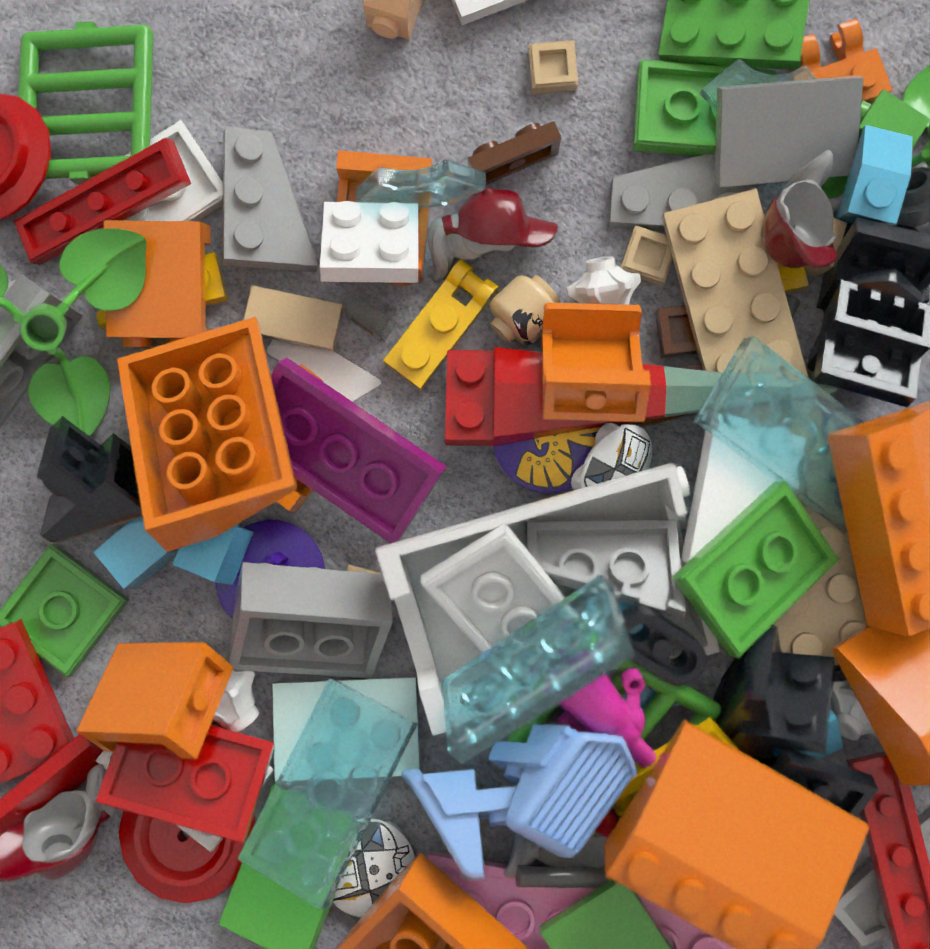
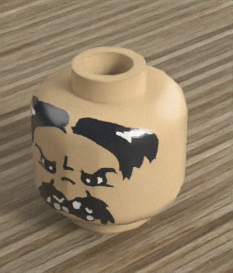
[490,275,560,345]

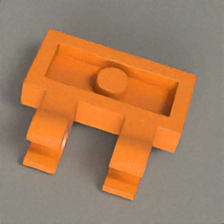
[789,18,893,103]

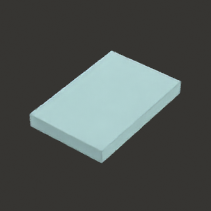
[272,677,420,782]

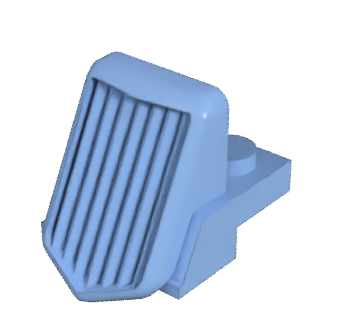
[488,724,637,858]
[401,768,517,881]

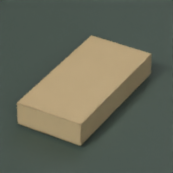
[244,285,344,352]

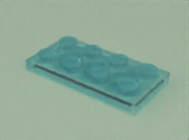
[694,336,864,531]
[442,574,634,764]
[238,678,418,910]

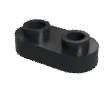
[612,605,707,686]

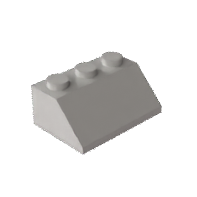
[0,274,82,428]
[228,562,393,678]

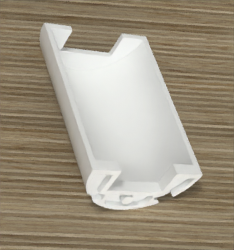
[376,463,720,736]

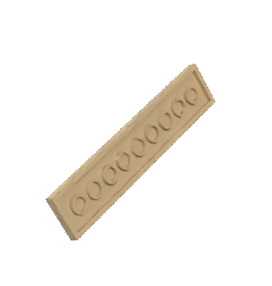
[662,188,867,665]

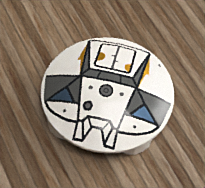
[571,423,652,490]
[332,818,415,917]

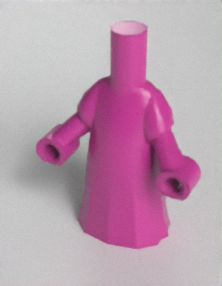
[546,653,656,768]

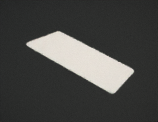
[266,339,381,402]

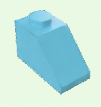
[836,125,913,226]

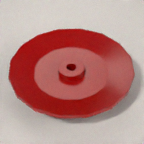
[0,94,51,220]
[118,810,257,904]

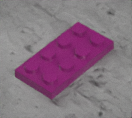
[271,357,447,544]

